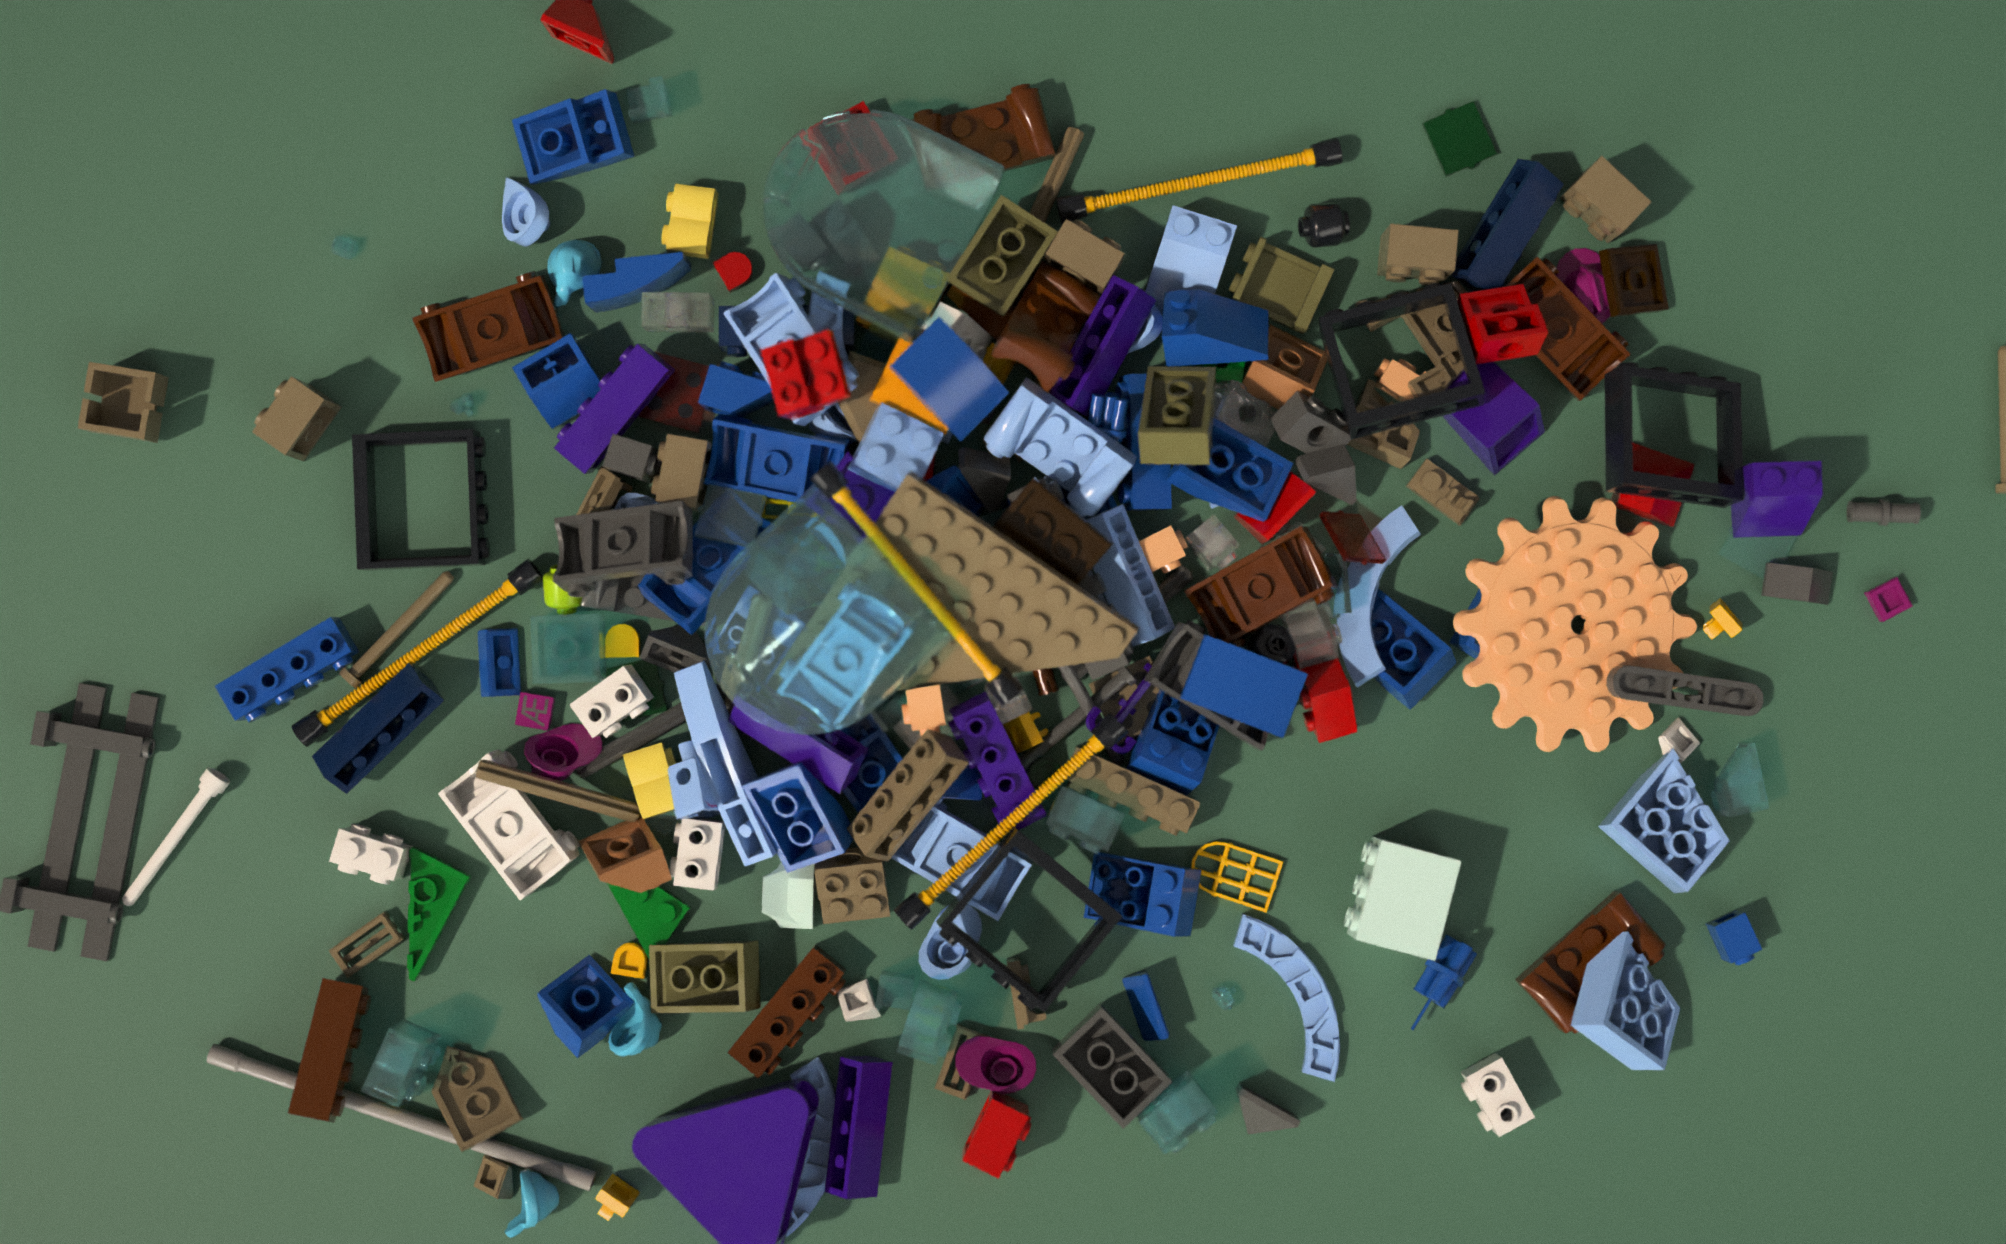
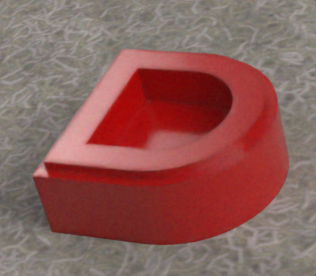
[712,252,753,293]

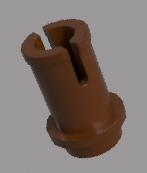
[1033,668,1059,696]

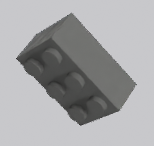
[1052,1003,1172,1129]

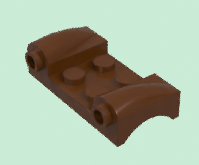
[908,84,1055,192]
[1505,256,1631,401]
[990,261,1101,393]
[412,271,565,382]
[1184,526,1338,648]
[1515,891,1666,1034]

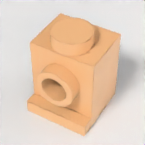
[1374,358,1426,402]

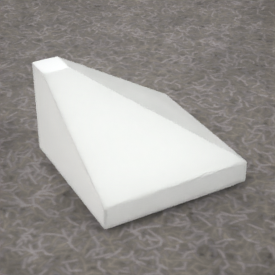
[1658,718,1700,763]
[837,979,881,1022]

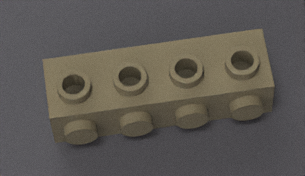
[847,729,969,862]
[1066,746,1201,836]

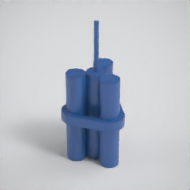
[1088,392,1129,444]
[1411,935,1477,1030]

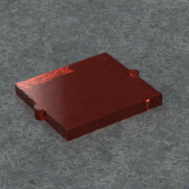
[1319,510,1386,565]

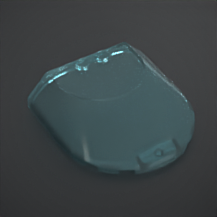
[763,110,1005,343]
[705,485,954,735]

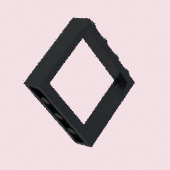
[1319,283,1485,440]
[1605,362,1744,508]
[352,429,490,571]
[936,827,1122,1012]

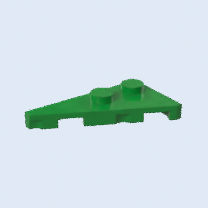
[407,846,471,982]
[607,883,691,958]

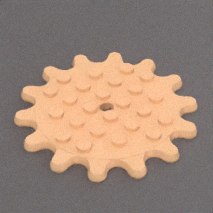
[1453,496,1697,752]

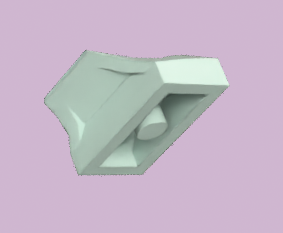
[762,862,815,929]

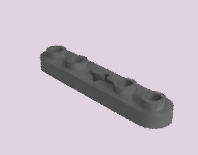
[1606,665,1764,716]

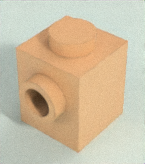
[1139,526,1188,574]
[901,685,947,736]

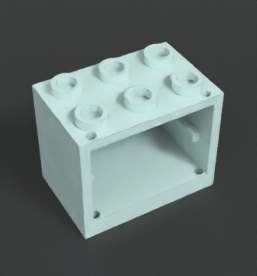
[1344,836,1461,961]

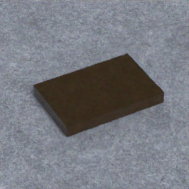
[993,477,1113,585]

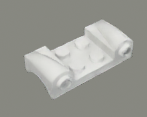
[438,749,580,900]

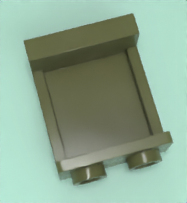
[1228,237,1335,335]

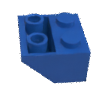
[512,333,601,430]
[698,361,775,418]

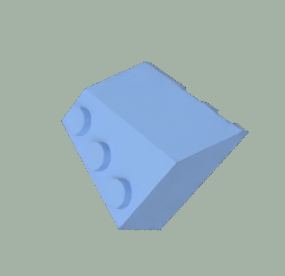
[1598,748,1729,893]
[1571,931,1680,1070]

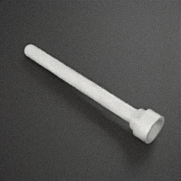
[122,767,230,906]

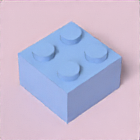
[848,403,944,492]

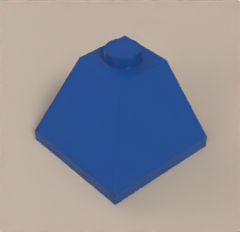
[537,955,634,1058]

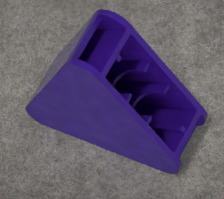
[632,1079,820,1244]

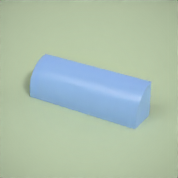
[1085,504,1175,646]

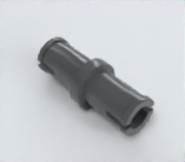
[1846,499,1921,526]

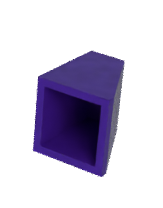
[1443,362,1545,475]
[1731,461,1823,538]

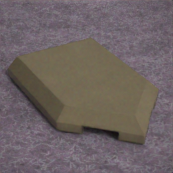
[838,351,886,444]
[431,1046,523,1152]

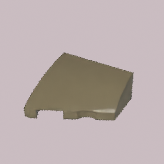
[1347,379,1420,469]

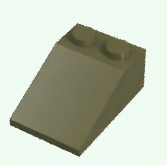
[946,195,1058,317]
[1138,366,1216,465]
[649,940,761,1013]

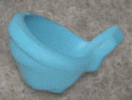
[547,239,602,308]
[608,982,662,1057]
[505,1169,559,1238]

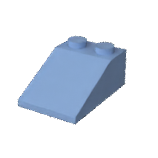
[1145,205,1237,314]

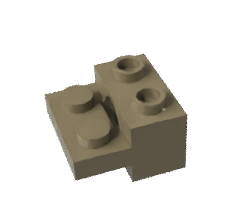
[814,847,890,924]

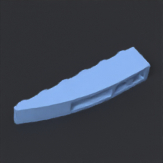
[674,660,776,866]

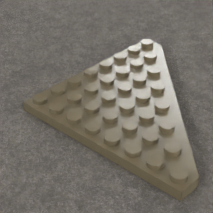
[768,471,1139,705]

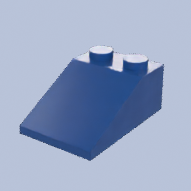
[1162,289,1269,367]
[1166,418,1294,522]
[1332,588,1457,710]
[741,762,854,873]

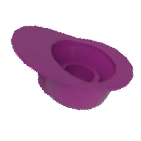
[1556,248,1610,323]
[524,723,603,781]
[955,1036,1036,1094]

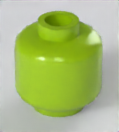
[543,564,582,615]

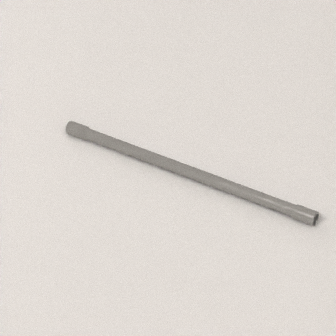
[207,1044,597,1191]

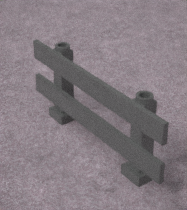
[0,683,160,961]

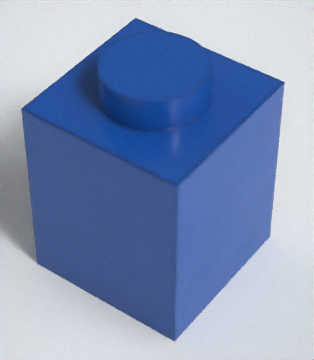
[1705,910,1762,965]

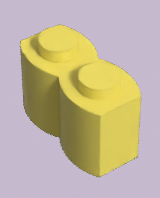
[661,184,718,259]
[623,742,676,820]

